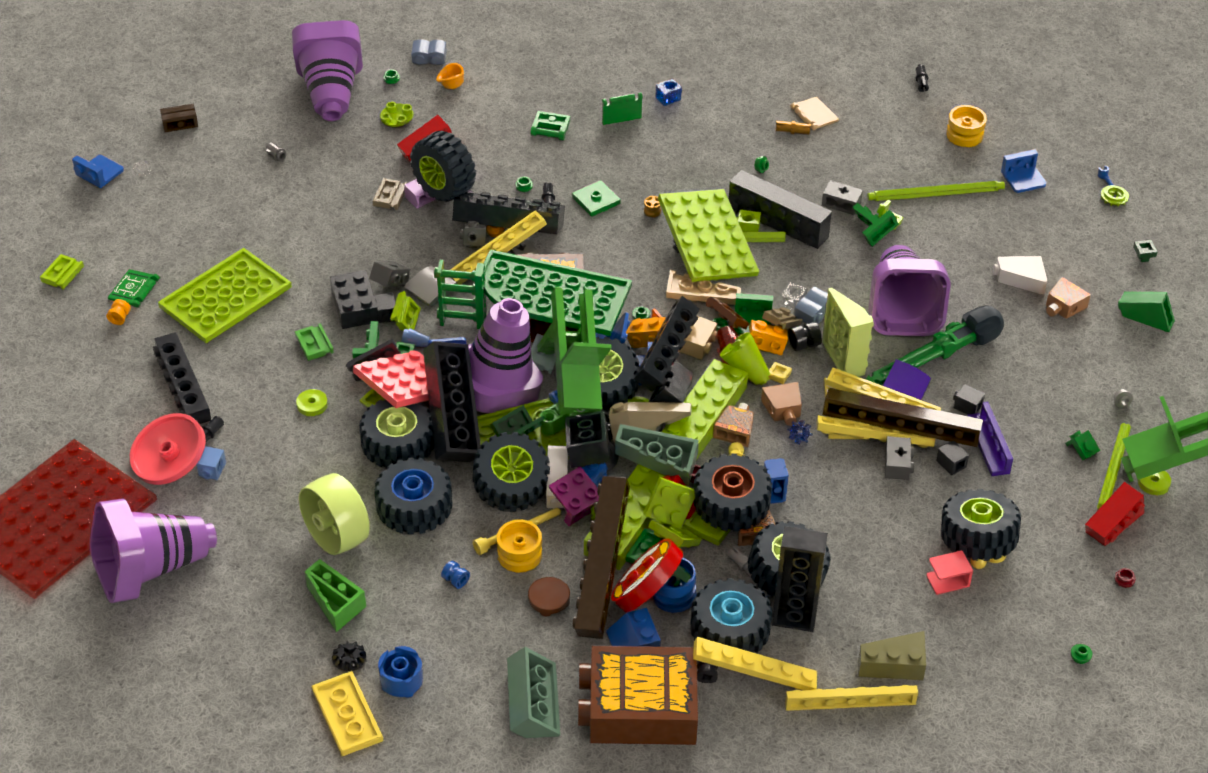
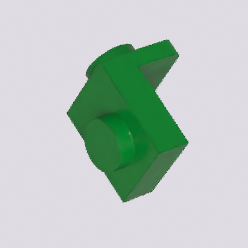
[1065,430,1100,460]

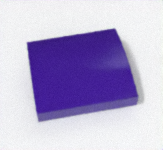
[883,359,931,400]

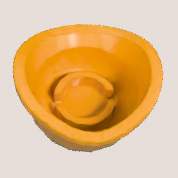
[436,63,464,89]

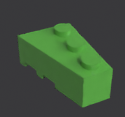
[305,559,366,632]

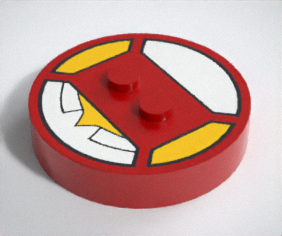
[611,539,683,612]

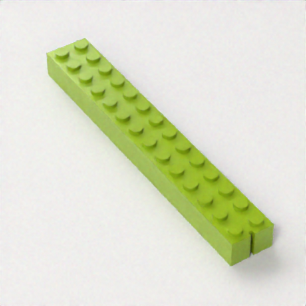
[584,359,748,571]

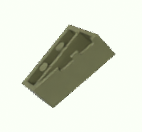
[858,631,926,680]

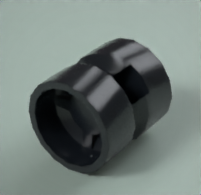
[788,322,822,351]

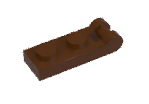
[706,297,750,330]

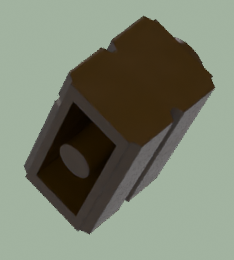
[160,103,198,133]

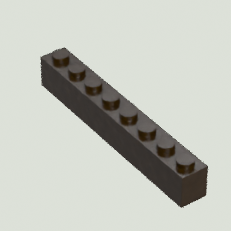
[822,388,983,447]
[572,476,630,639]

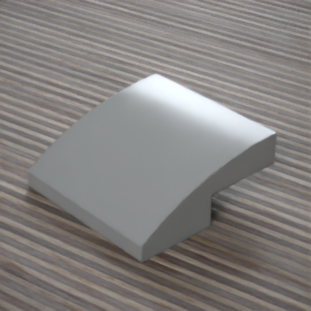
[404,265,457,307]

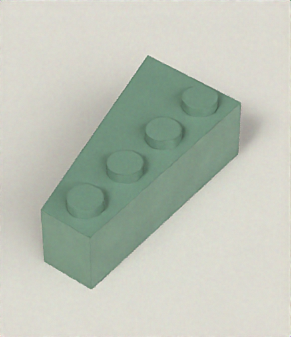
[615,424,699,486]

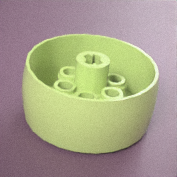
[299,473,370,555]

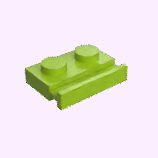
[40,254,84,290]
[390,291,421,332]

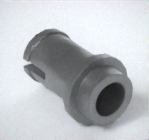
[266,143,286,161]

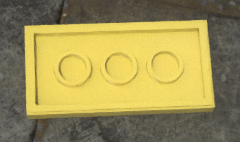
[311,671,383,756]

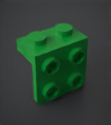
[733,293,773,335]

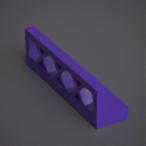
[968,401,1013,477]

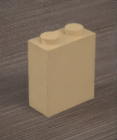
[678,316,718,360]

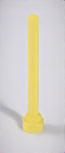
[473,508,561,555]

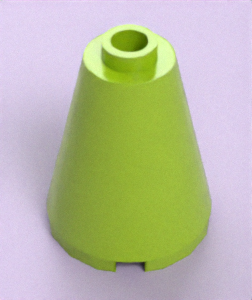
[720,332,770,385]

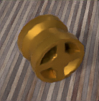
[644,196,661,218]

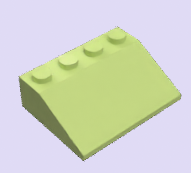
[822,288,874,377]

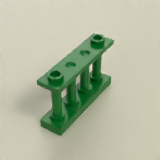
[434,260,487,329]

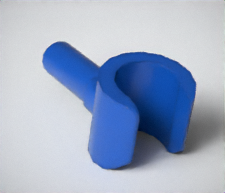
[1098,166,1113,186]

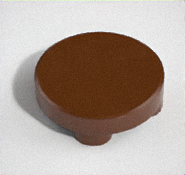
[528,577,570,617]

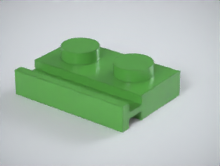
[295,323,334,361]

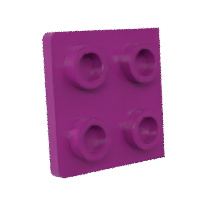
[549,467,599,526]

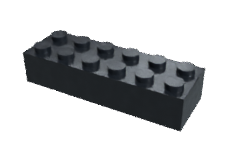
[728,170,832,249]
[452,190,565,235]
[423,341,481,462]
[772,526,828,632]

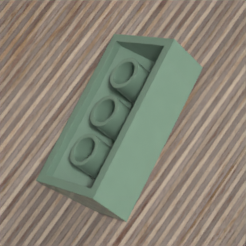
[507,647,560,738]

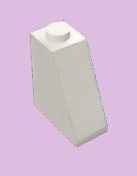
[993,256,1047,294]
[546,446,568,509]

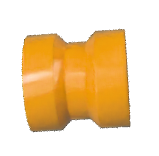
[106,299,131,325]

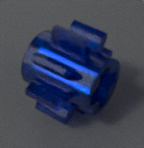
[787,420,813,445]

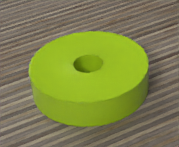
[296,389,328,416]
[1138,471,1171,495]

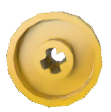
[946,105,987,147]
[497,519,542,573]

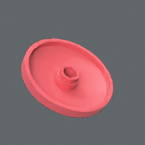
[130,413,206,485]

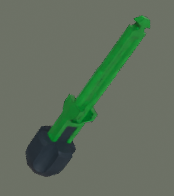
[866,305,1004,385]

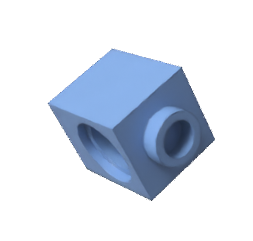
[197,446,226,480]

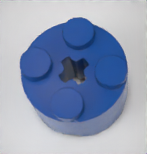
[378,646,423,698]

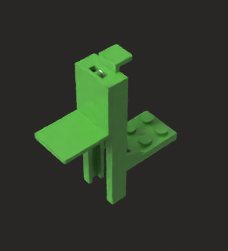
[537,287,611,427]
[1121,396,1208,482]

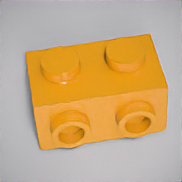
[626,317,666,348]
[749,320,788,355]

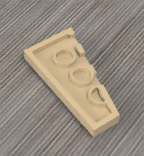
[666,270,741,305]

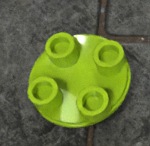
[380,101,414,127]

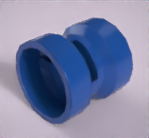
[441,560,470,589]

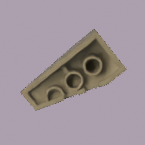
[609,402,692,443]

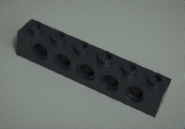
[633,296,700,392]
[153,332,211,424]

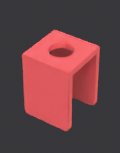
[926,550,973,595]

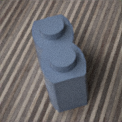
[411,40,447,65]
[794,287,828,323]

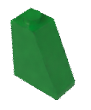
[1118,291,1175,332]

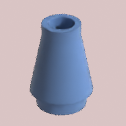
[401,328,430,347]

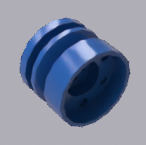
[653,557,697,613]

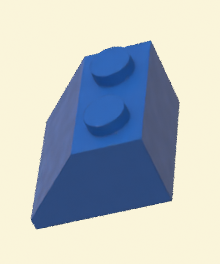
[606,607,661,647]

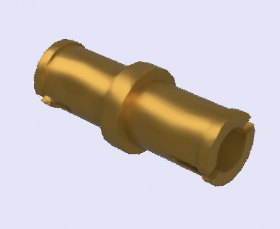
[775,121,810,135]

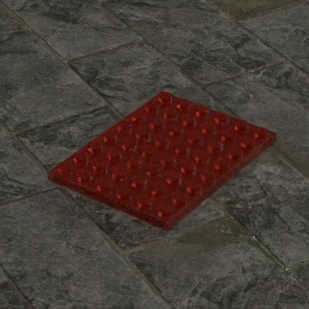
[0,439,157,599]

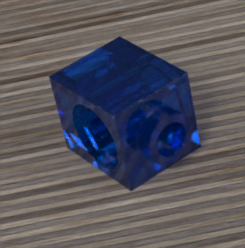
[655,78,682,106]

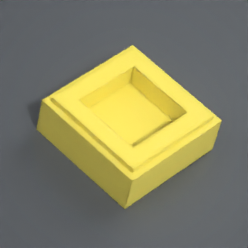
[768,362,792,384]

